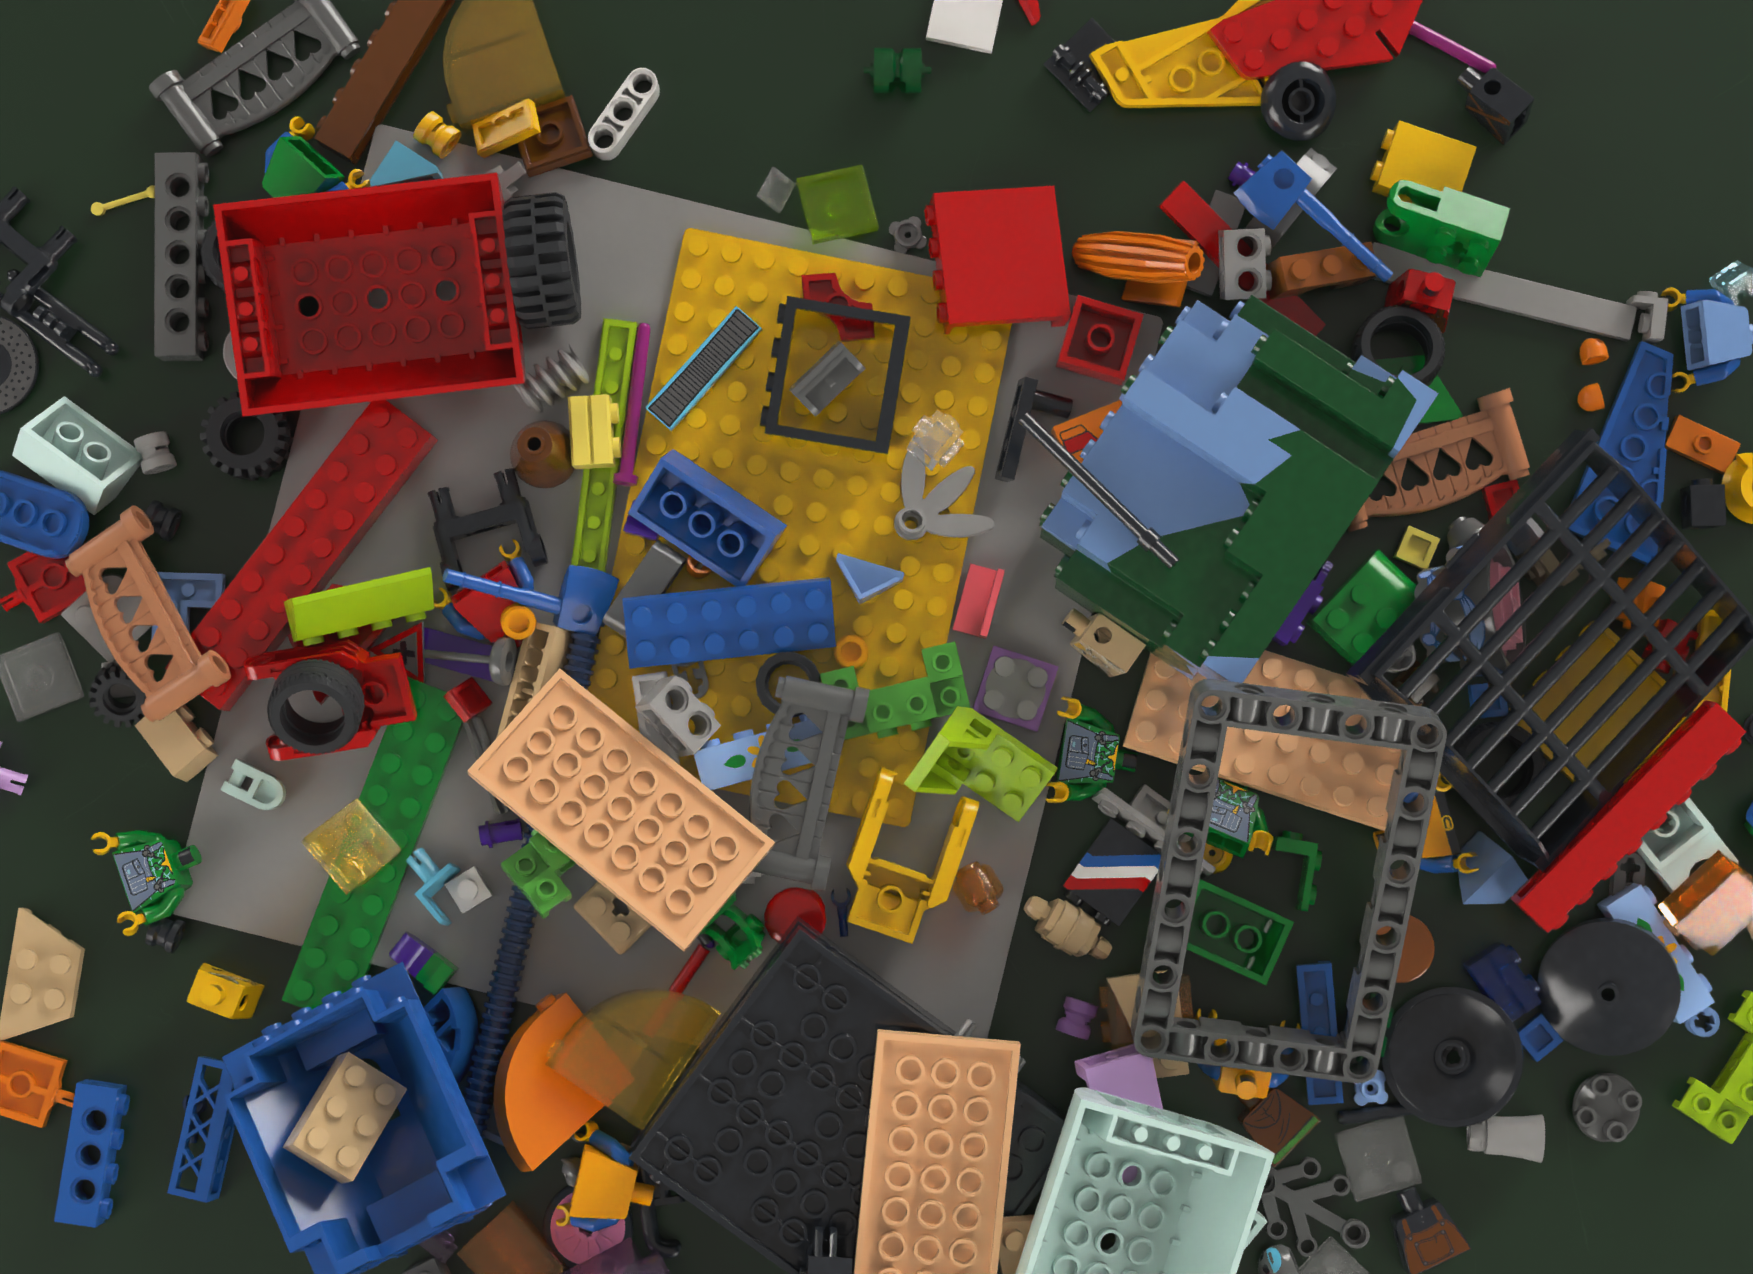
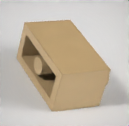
[134,704,219,782]

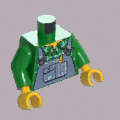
[1046,696,1138,803]
[1167,778,1273,858]
[91,830,202,936]

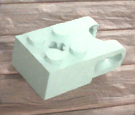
[1636,798,1738,906]

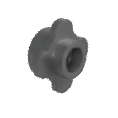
[889,216,927,254]

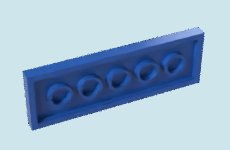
[622,577,836,669]

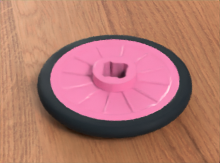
[543,1186,633,1272]

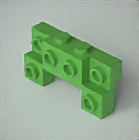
[820,641,971,740]
[501,829,576,919]

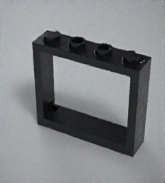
[760,296,911,454]

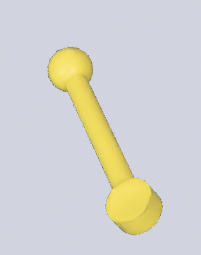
[91,185,155,217]

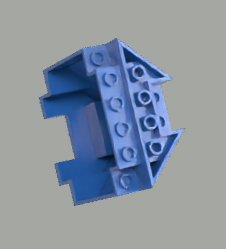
[222,961,506,1274]

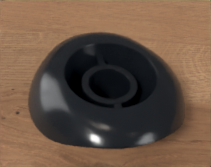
[1260,61,1336,141]

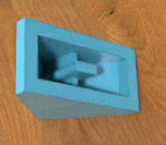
[369,141,443,187]

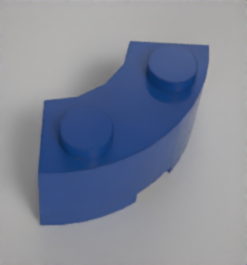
[423,987,479,1084]

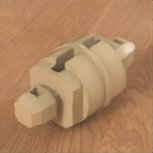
[1024,896,1112,959]

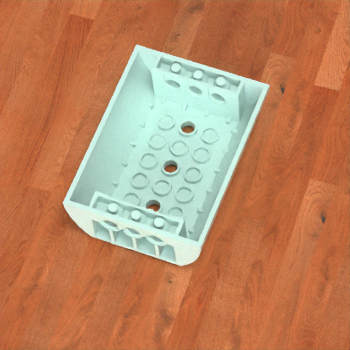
[1015,1087,1275,1274]

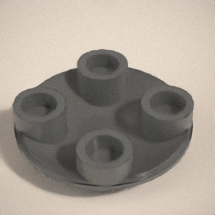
[1572,1073,1642,1142]

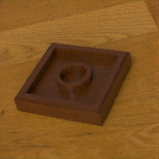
[517,95,593,178]

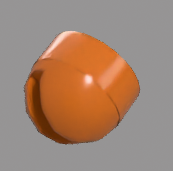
[1579,338,1609,365]
[1578,383,1605,412]
[686,555,712,579]

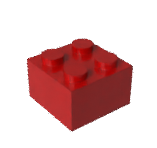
[1055,295,1144,386]

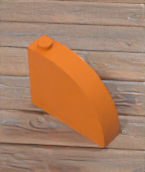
[494,993,634,1172]

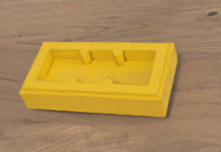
[472,98,540,158]

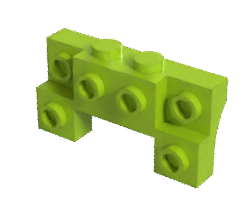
[1672,990,1753,1144]

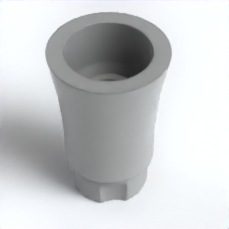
[1466,1114,1545,1163]

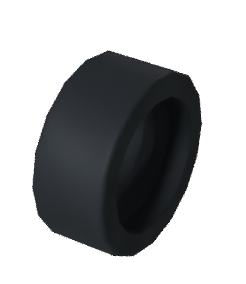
[756,652,821,717]

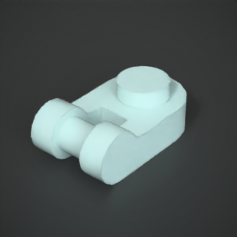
[220,758,286,810]

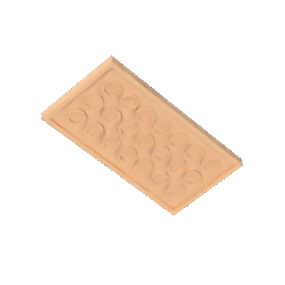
[1123,650,1422,831]
[467,669,775,952]
[853,1029,1021,1274]

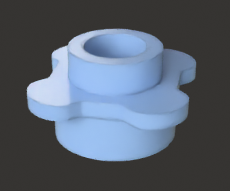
[1354,1070,1388,1106]

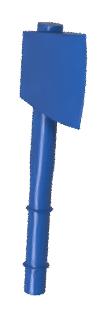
[1233,151,1393,283]
[443,565,619,636]

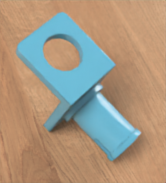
[406,848,461,926]

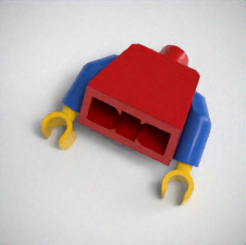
[434,539,534,648]

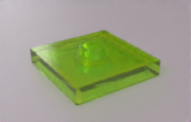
[796,165,879,245]

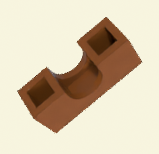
[1266,242,1376,300]

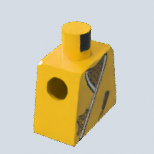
[186,963,265,1019]

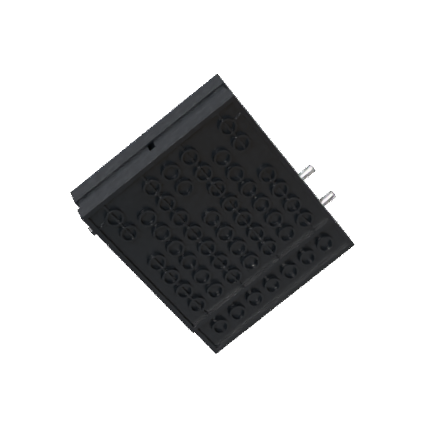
[629,916,1066,1274]

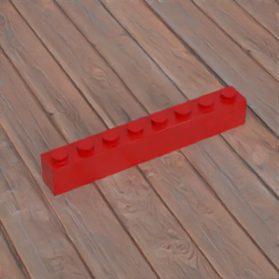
[1510,700,1746,933]

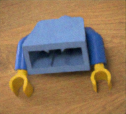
[1661,287,1753,393]

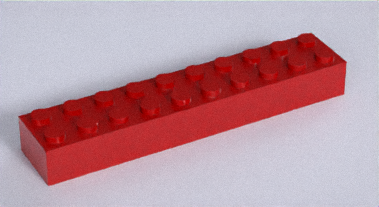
[165,400,438,711]

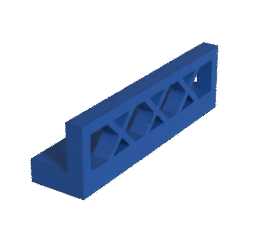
[1296,960,1344,1105]
[167,1056,236,1203]

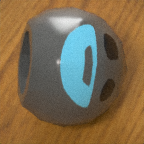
[1258,1244,1300,1274]

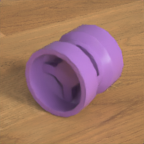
[1056,996,1099,1040]

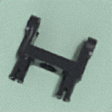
[0,186,78,317]
[427,468,548,592]

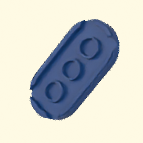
[0,470,89,559]

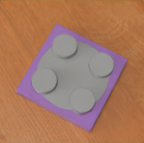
[973,645,1059,732]

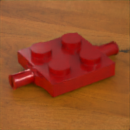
[0,551,86,624]

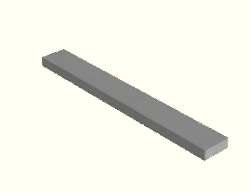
[1372,242,1637,342]

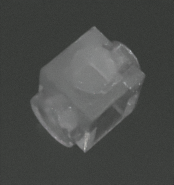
[906,410,965,471]

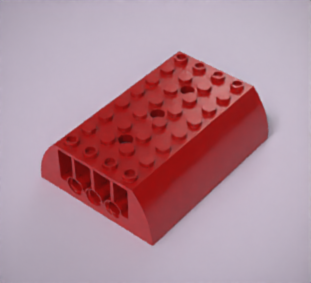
[213,173,525,417]

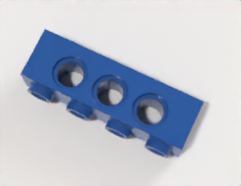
[54,1079,130,1228]

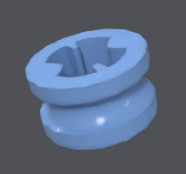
[1684,1007,1720,1037]

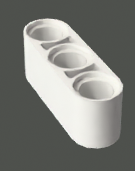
[588,68,660,161]

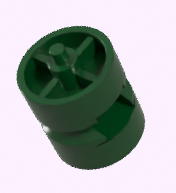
[864,48,931,93]

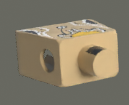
[1062,608,1146,677]

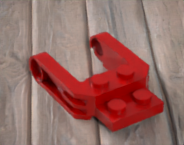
[243,639,417,761]

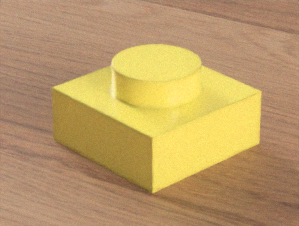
[1393,525,1440,570]

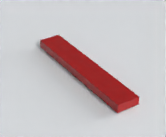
[1158,181,1326,336]

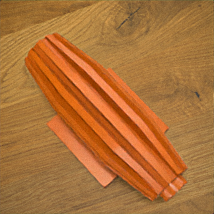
[1072,231,1205,308]

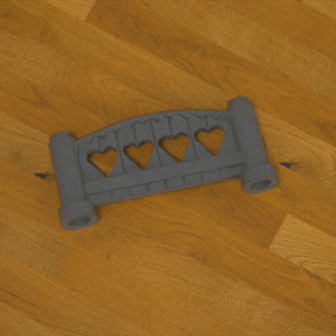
[149,0,361,158]
[749,675,870,892]

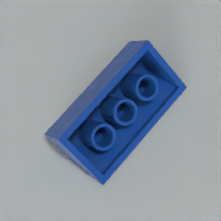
[628,449,787,586]

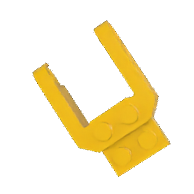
[846,767,979,944]

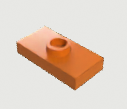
[197,0,250,53]
[1665,415,1741,475]

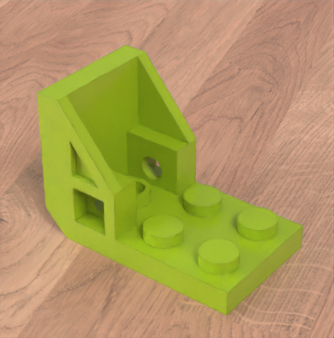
[904,706,1057,823]

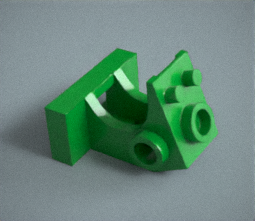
[697,892,766,970]

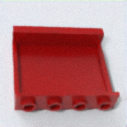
[925,186,1071,334]

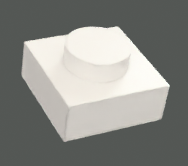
[444,866,494,914]

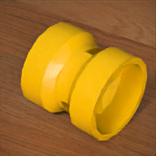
[413,111,461,159]

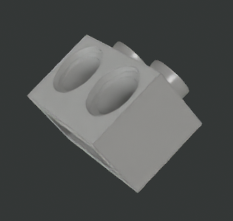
[1218,228,1272,300]
[635,675,721,757]

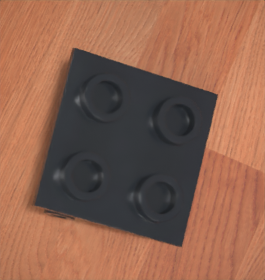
[1043,18,1115,112]

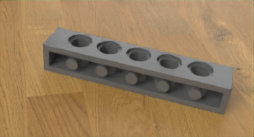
[154,152,209,361]

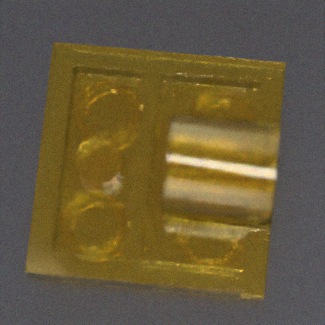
[301,798,402,895]

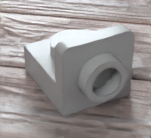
[1626,291,1668,345]

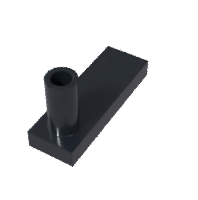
[995,377,1073,482]

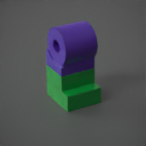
[389,931,459,995]

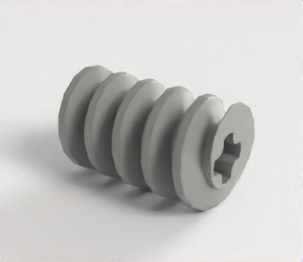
[514,344,589,413]

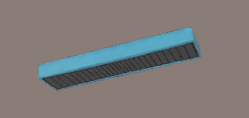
[645,306,762,432]

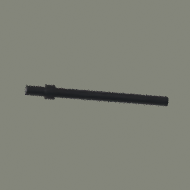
[1019,412,1180,569]

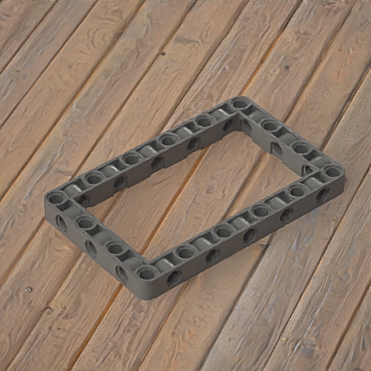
[1131,679,1447,1083]

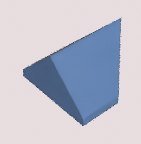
[836,553,904,605]
[1457,831,1528,904]

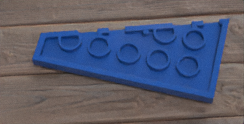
[1568,341,1673,565]

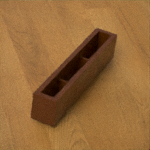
[314,0,456,166]

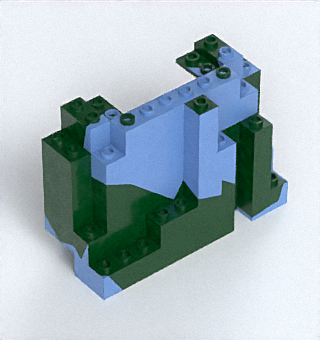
[1039,295,1439,683]

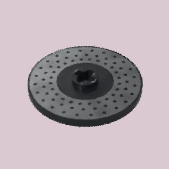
[0,316,39,415]

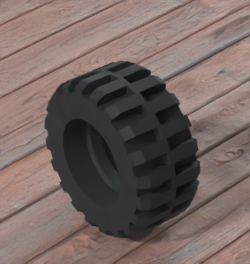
[503,192,581,329]

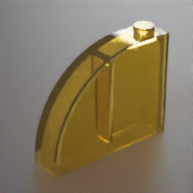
[443,0,566,132]
[545,988,721,1131]

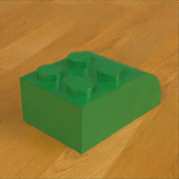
[1306,549,1417,666]
[1187,879,1294,985]

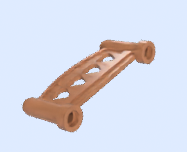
[1347,388,1530,532]
[65,505,231,722]

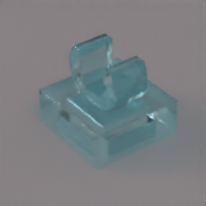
[1709,261,1753,306]

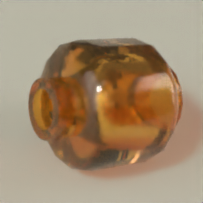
[953,861,1004,915]

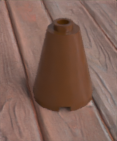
[510,420,575,488]

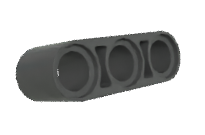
[602,540,687,638]

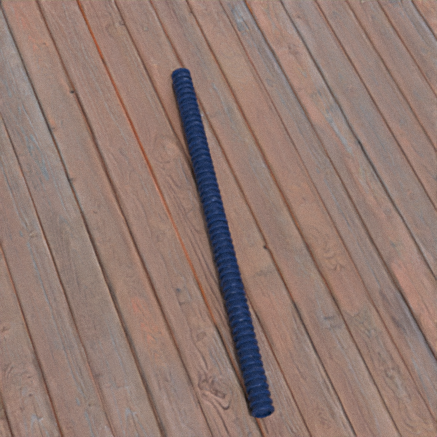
[463,632,601,1141]

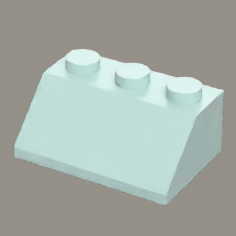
[12,396,143,515]

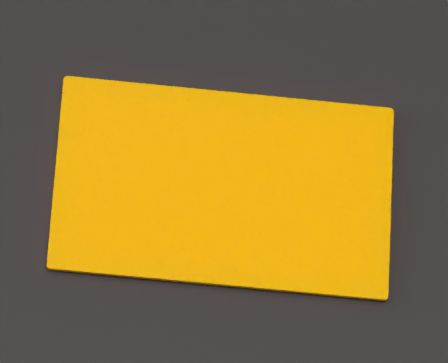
[587,228,1012,827]

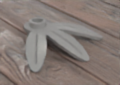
[894,441,995,540]

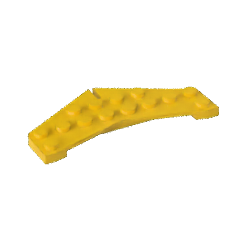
[1089,0,1273,108]

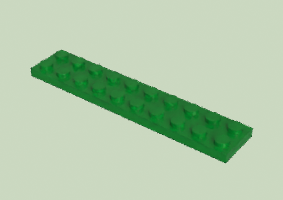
[282,677,464,1009]

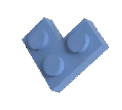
[151,572,226,640]

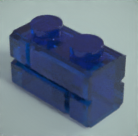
[1463,942,1541,1021]

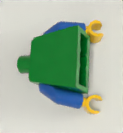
[262,116,371,198]

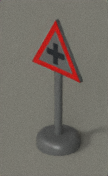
[369,621,518,686]

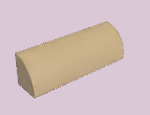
[496,622,574,738]

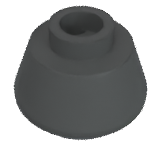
[1447,516,1485,550]

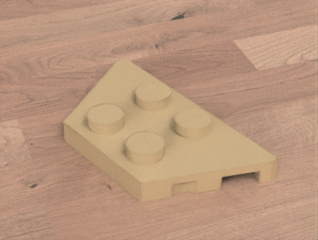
[0,907,85,1041]

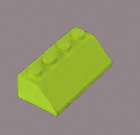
[284,567,434,647]

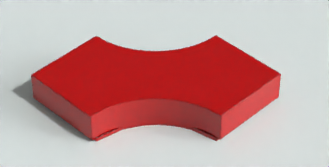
[801,273,875,342]

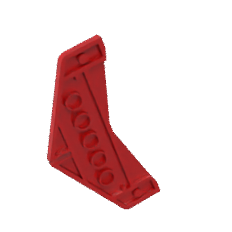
[1207,0,1423,80]

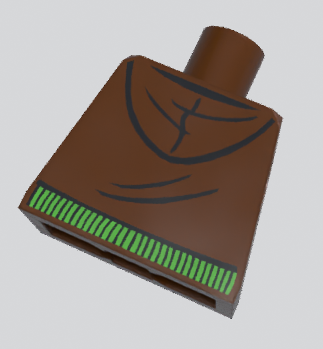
[1234,1088,1321,1167]

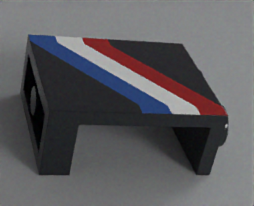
[1061,818,1161,927]

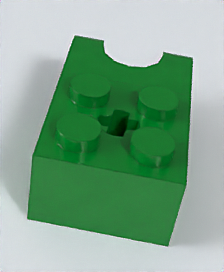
[1373,180,1510,277]

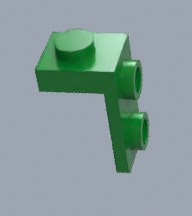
[1271,831,1322,911]

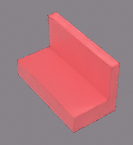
[952,563,1005,639]

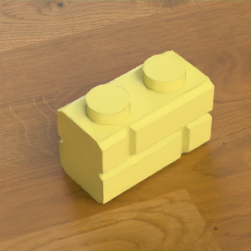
[568,394,621,469]

